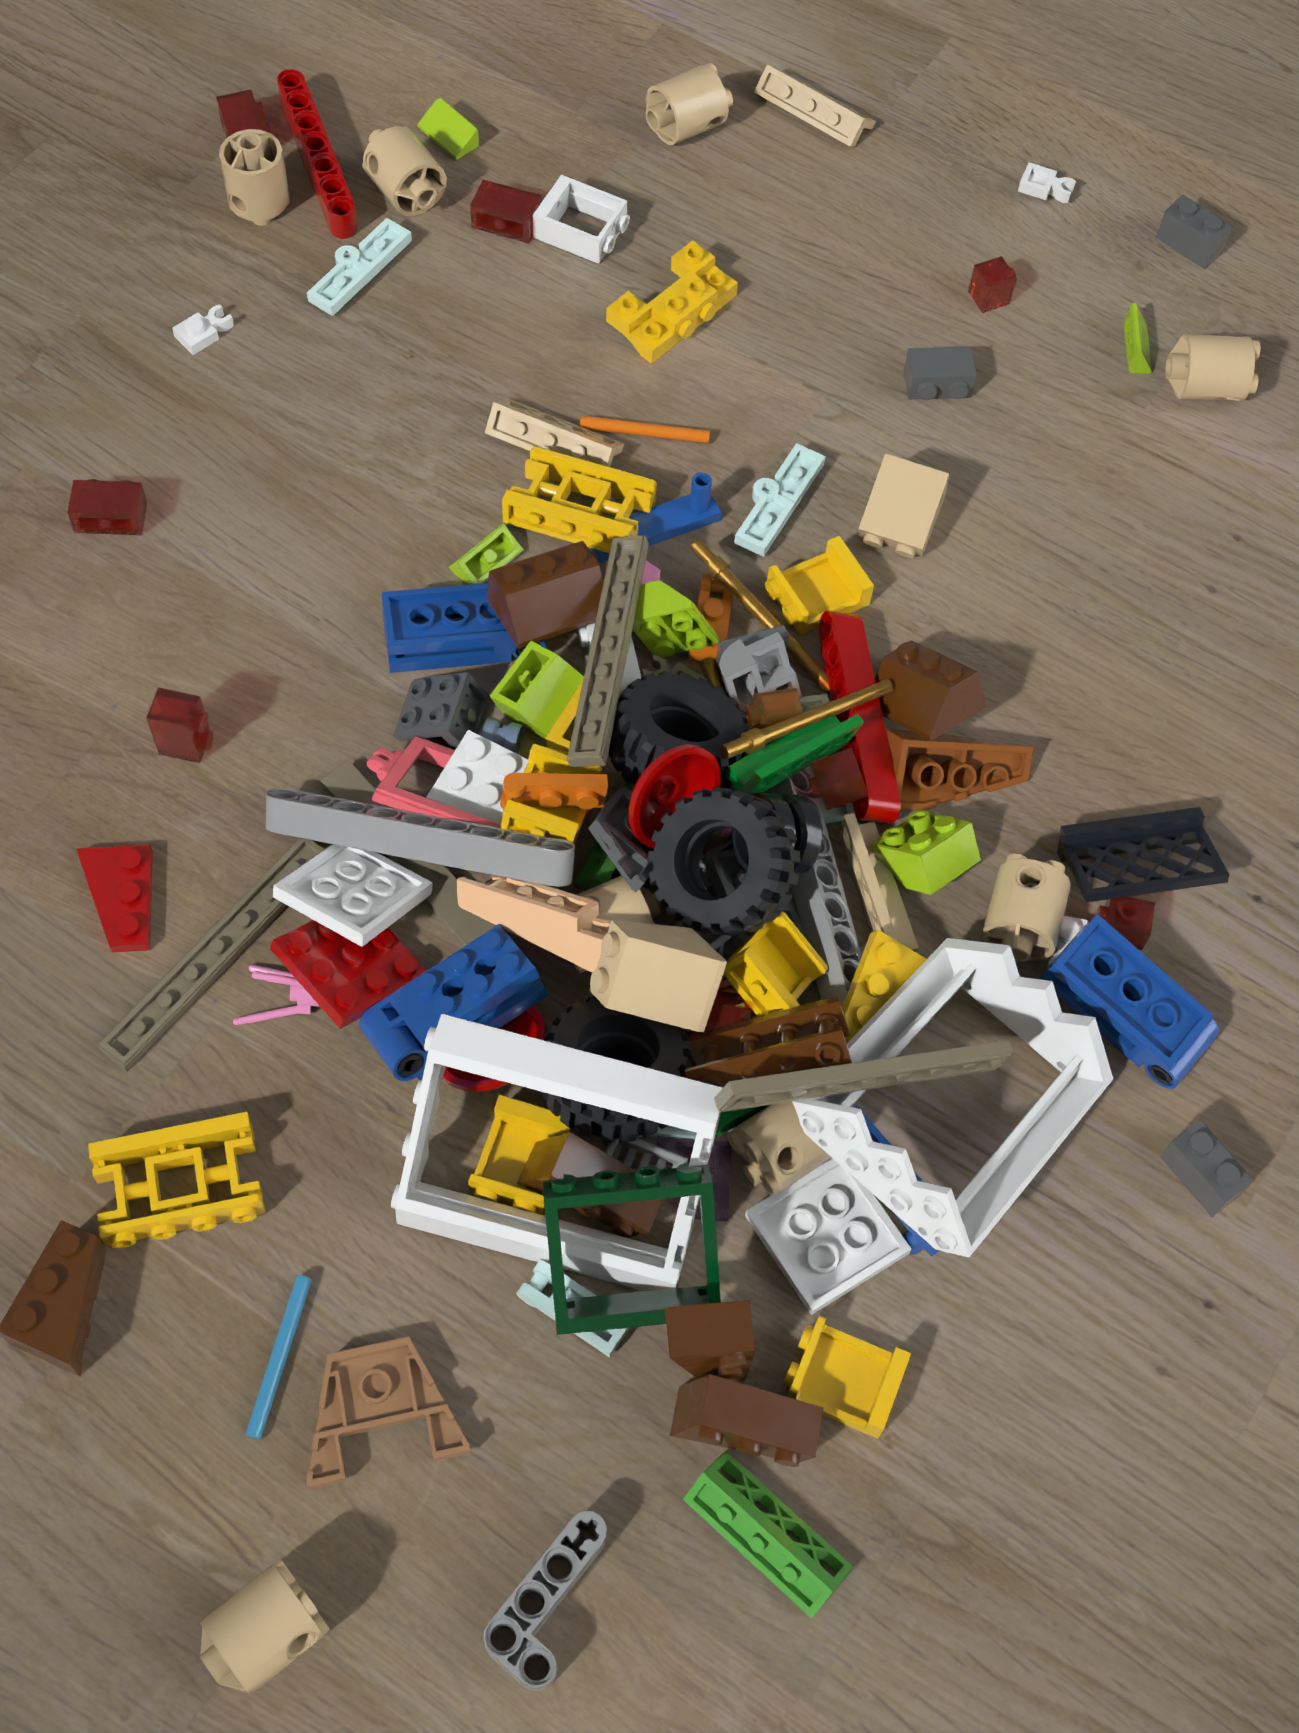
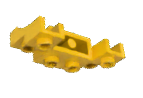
[606,240,738,364]

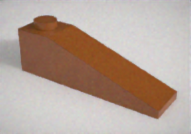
[887,729,1034,811]

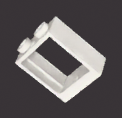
[533,175,630,264]

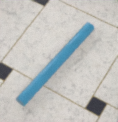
[245,1275,312,1440]

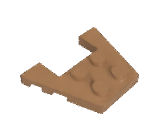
[306,1336,471,1490]

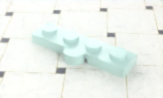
[307,218,412,316]
[734,443,826,557]

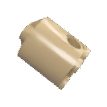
[646,63,733,145]
[362,126,447,216]
[219,129,290,226]
[1165,334,1260,401]
[982,854,1071,962]
[574,876,661,974]
[727,1101,832,1196]
[199,1559,330,1696]

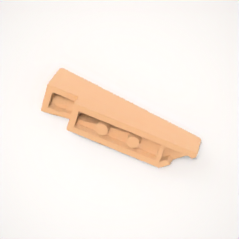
[457,875,611,973]

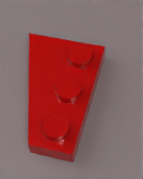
[76,845,153,953]

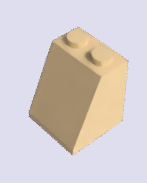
[859,453,949,558]
[590,920,727,1032]

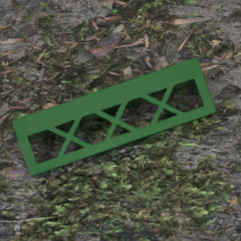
[724,714,864,795]

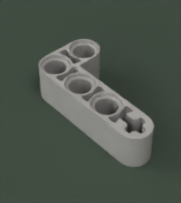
[483,1511,607,1692]

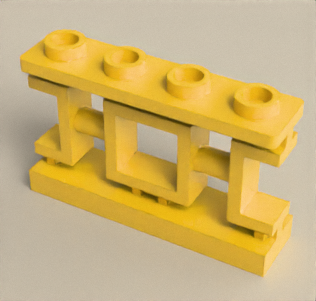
[502,446,657,553]
[88,1112,266,1248]

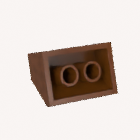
[487,541,604,648]
[875,640,986,742]

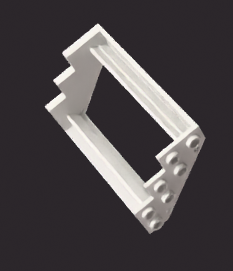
[792,938,1113,1257]
[391,1014,723,1291]

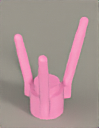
[233,965,320,1025]

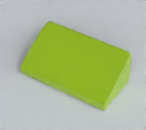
[417,98,479,160]
[1123,303,1152,374]
[448,523,524,585]

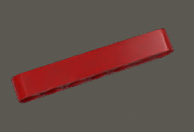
[277,69,358,239]
[818,610,901,823]

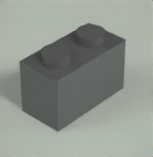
[1156,195,1233,269]
[904,347,977,400]
[1160,1120,1254,1217]

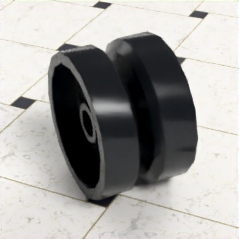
[732,793,822,874]

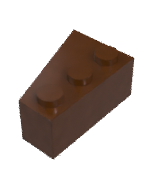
[517,1132,663,1238]
[0,1220,107,1376]
[665,1300,755,1383]
[670,1374,823,1467]

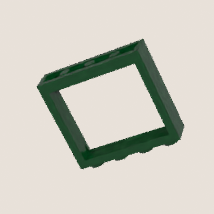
[543,1163,721,1335]

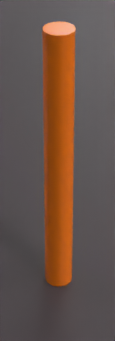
[580,415,710,444]

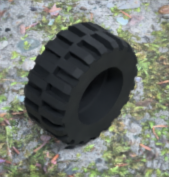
[608,671,750,789]
[647,788,800,936]
[542,996,693,1142]

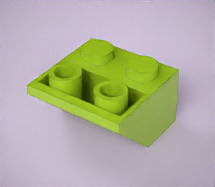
[632,580,719,657]
[490,641,584,738]
[870,810,981,895]

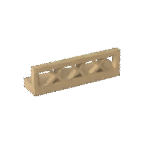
[754,64,876,147]
[485,398,624,467]
[839,813,919,953]

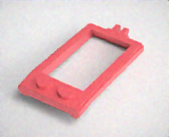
[367,736,594,834]

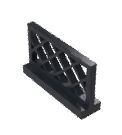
[1057,807,1230,902]

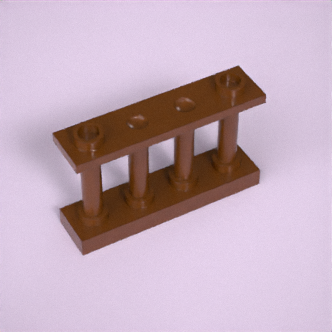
[685,995,852,1088]

